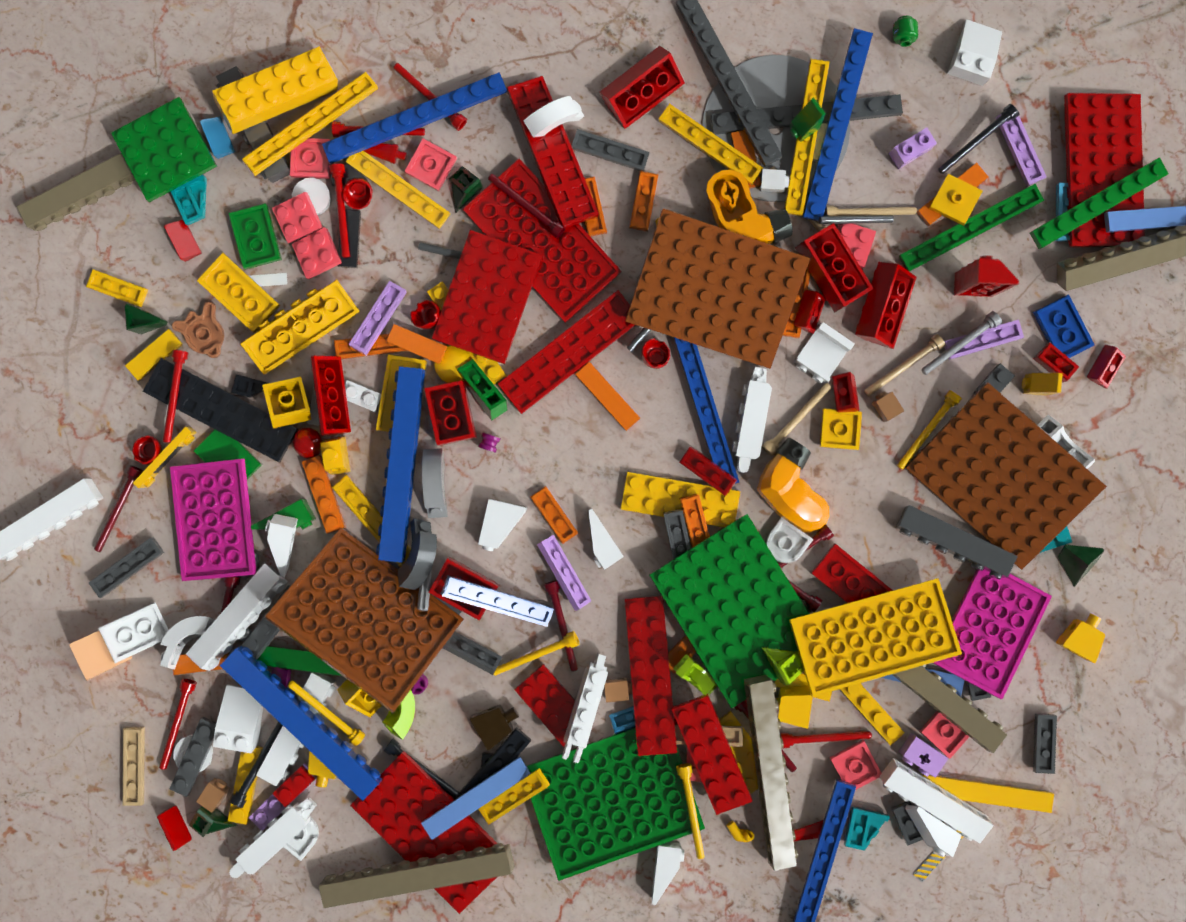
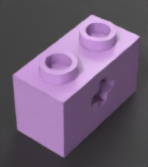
[889,127,937,170]
[898,733,949,778]

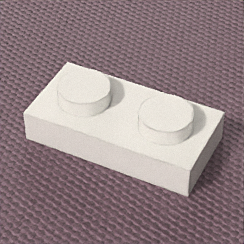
[345,380,381,412]

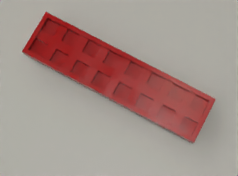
[507,76,599,228]
[498,290,635,414]
[625,596,677,756]

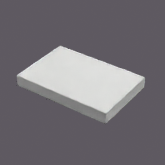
[98,603,169,663]

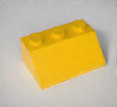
[337,679,382,718]

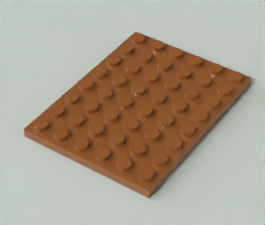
[625,208,810,369]
[905,382,1107,570]
[265,528,464,713]

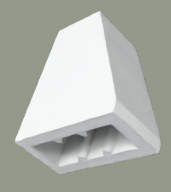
[478,499,527,551]

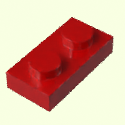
[272,765,315,808]

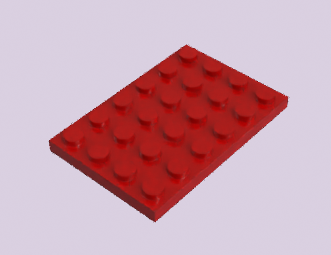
[432,230,543,365]

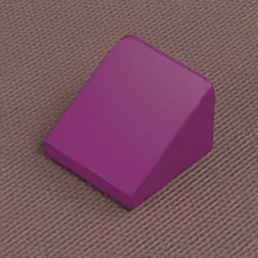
[271,667,292,687]

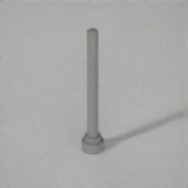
[921,311,1002,375]

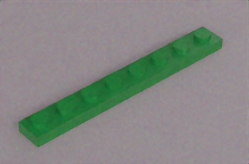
[1030,157,1169,249]
[899,184,1044,272]

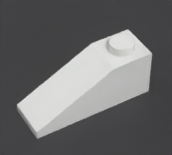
[589,508,624,570]
[265,514,298,578]
[905,805,962,857]
[651,842,684,905]

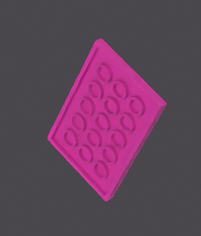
[170,459,257,581]
[933,569,1052,700]

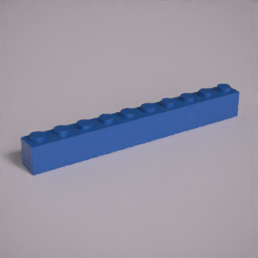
[376,366,425,563]
[220,646,382,801]

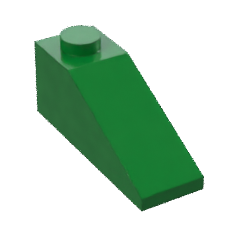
[790,98,826,142]
[457,359,507,421]
[251,499,316,530]

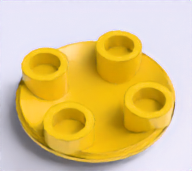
[435,346,472,383]

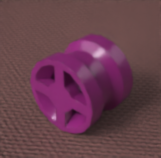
[478,433,501,453]
[411,674,428,695]

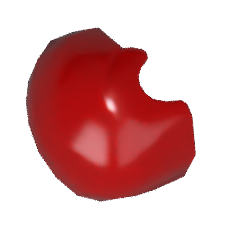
[342,178,373,210]
[410,300,441,329]
[641,338,670,369]
[293,428,323,459]
[132,435,163,465]

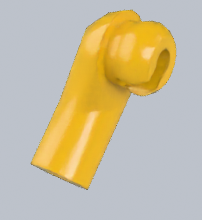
[726,821,754,842]

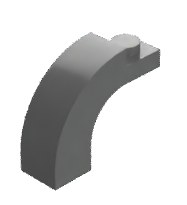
[397,518,437,590]

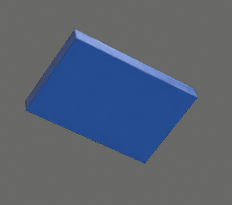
[1032,294,1095,358]

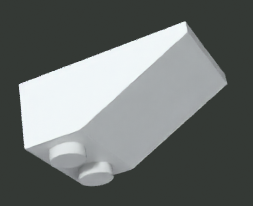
[947,19,1002,86]
[213,684,263,753]

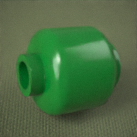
[893,15,918,47]

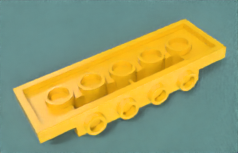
[240,279,360,375]

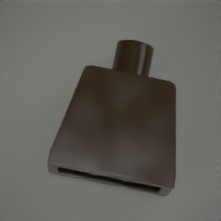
[470,705,519,751]

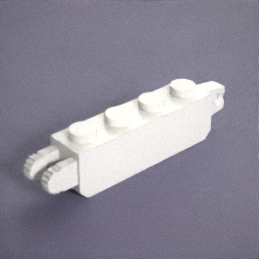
[732,367,772,473]
[562,654,608,763]
[229,797,317,879]

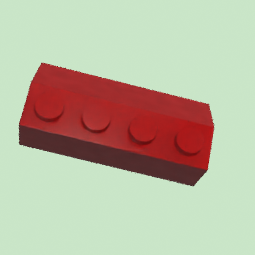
[599,46,685,129]
[795,223,874,313]
[954,256,1019,297]
[855,262,917,349]
[311,356,351,436]

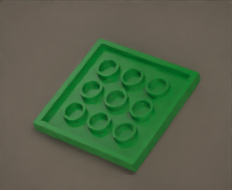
[111,97,217,202]

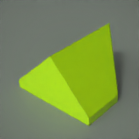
[762,648,804,685]

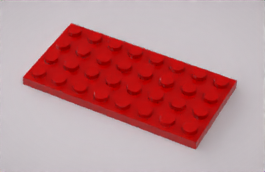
[1064,93,1145,247]
[463,158,622,323]
[350,751,498,914]

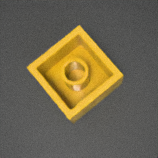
[262,376,312,429]

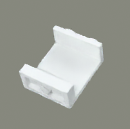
[794,322,854,384]

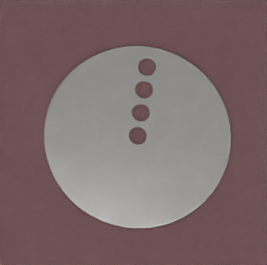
[702,55,850,202]

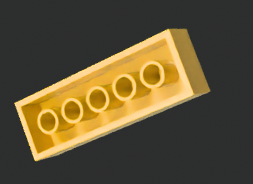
[212,46,338,134]

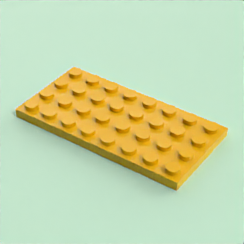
[789,578,962,697]

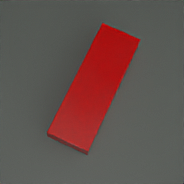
[679,446,737,496]

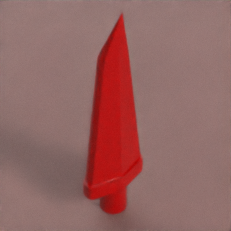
[364,143,407,164]
[793,820,824,841]

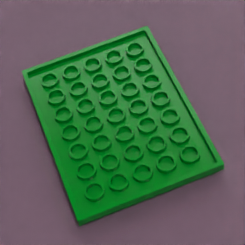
[649,514,809,708]
[527,727,705,881]

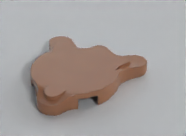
[172,302,224,358]

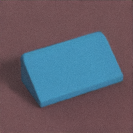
[200,117,235,159]
[609,706,636,734]

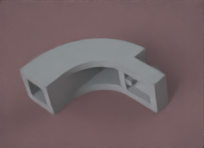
[422,448,448,518]

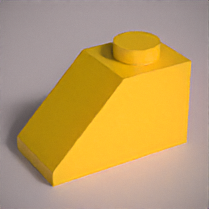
[1022,373,1063,396]

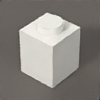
[761,169,789,193]

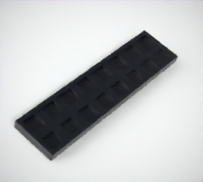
[142,358,298,463]

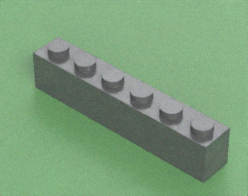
[216,66,290,183]
[896,505,1018,579]

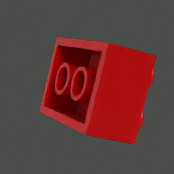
[424,380,477,446]
[428,557,500,621]

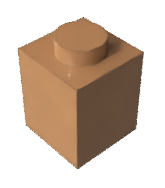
[872,391,904,422]
[604,678,632,703]
[196,778,231,813]

